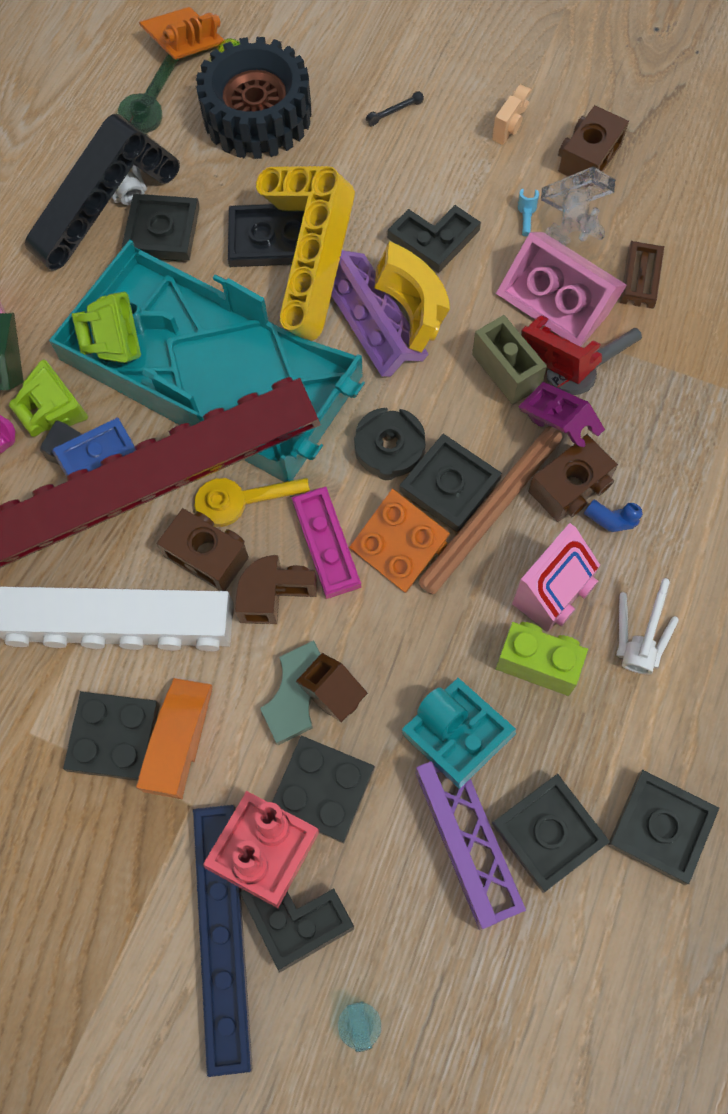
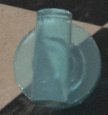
[338,1001,381,1052]

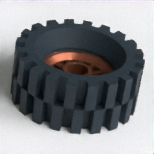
[196,37,312,159]

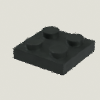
[122,194,200,261]
[399,433,502,532]
[63,691,160,781]
[272,735,375,844]
[608,770,719,885]
[492,774,610,893]

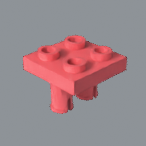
[203,791,319,908]

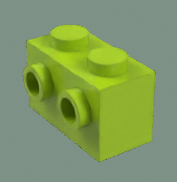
[495,622,588,696]

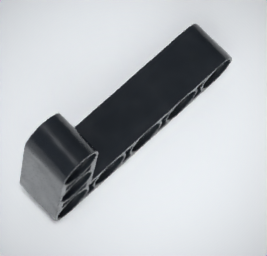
[25,114,180,270]

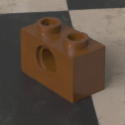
[558,105,629,188]
[528,434,618,522]
[156,508,249,591]

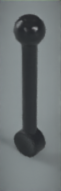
[366,91,424,126]

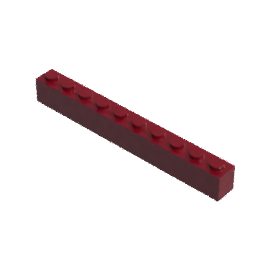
[0,377,321,568]

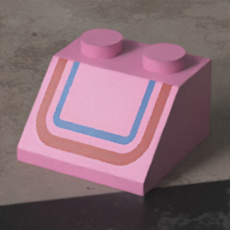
[512,523,600,632]

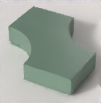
[260,640,320,746]

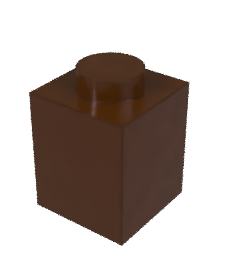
[296,653,368,723]

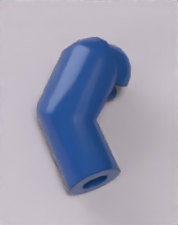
[584,499,643,532]

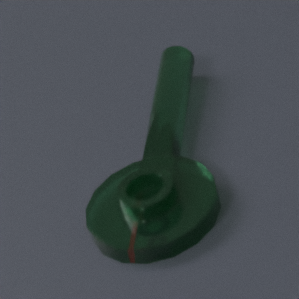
[118,54,179,133]

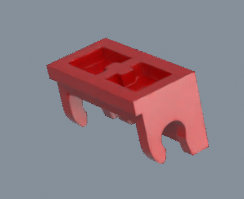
[521,315,602,384]

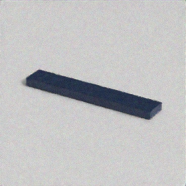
[193,805,253,1077]

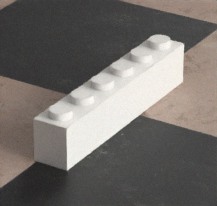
[0,587,233,651]

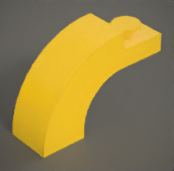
[374,241,450,353]

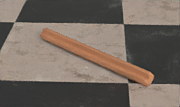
[419,426,563,595]

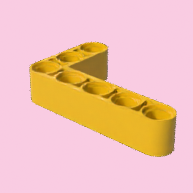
[256,166,355,341]

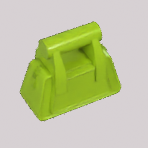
[71,292,141,363]
[9,360,88,437]

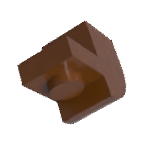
[235,555,317,624]

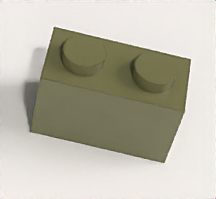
[472,315,547,405]

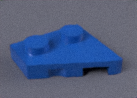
[52,417,135,477]

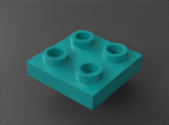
[402,678,516,789]

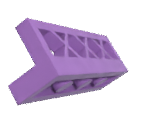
[331,250,429,377]
[415,761,526,930]

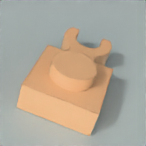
[492,84,532,145]

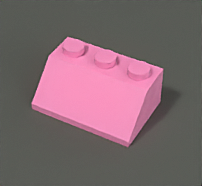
[496,232,627,347]

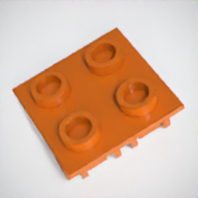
[139,7,225,60]
[349,488,451,593]

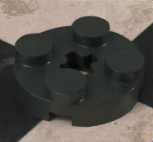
[354,408,426,481]

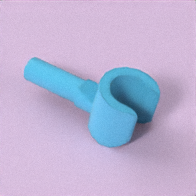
[517,189,539,236]

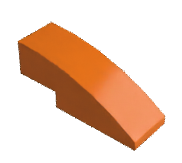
[136,678,213,799]

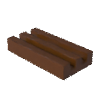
[620,241,664,309]

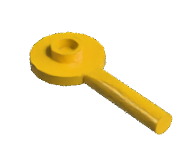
[195,478,310,527]

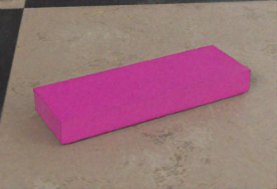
[292,486,362,599]

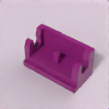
[518,382,605,447]

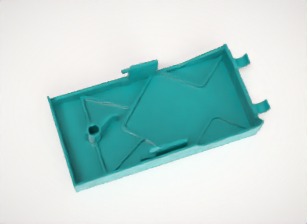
[49,240,365,482]

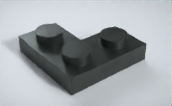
[387,205,481,273]
[240,888,354,973]

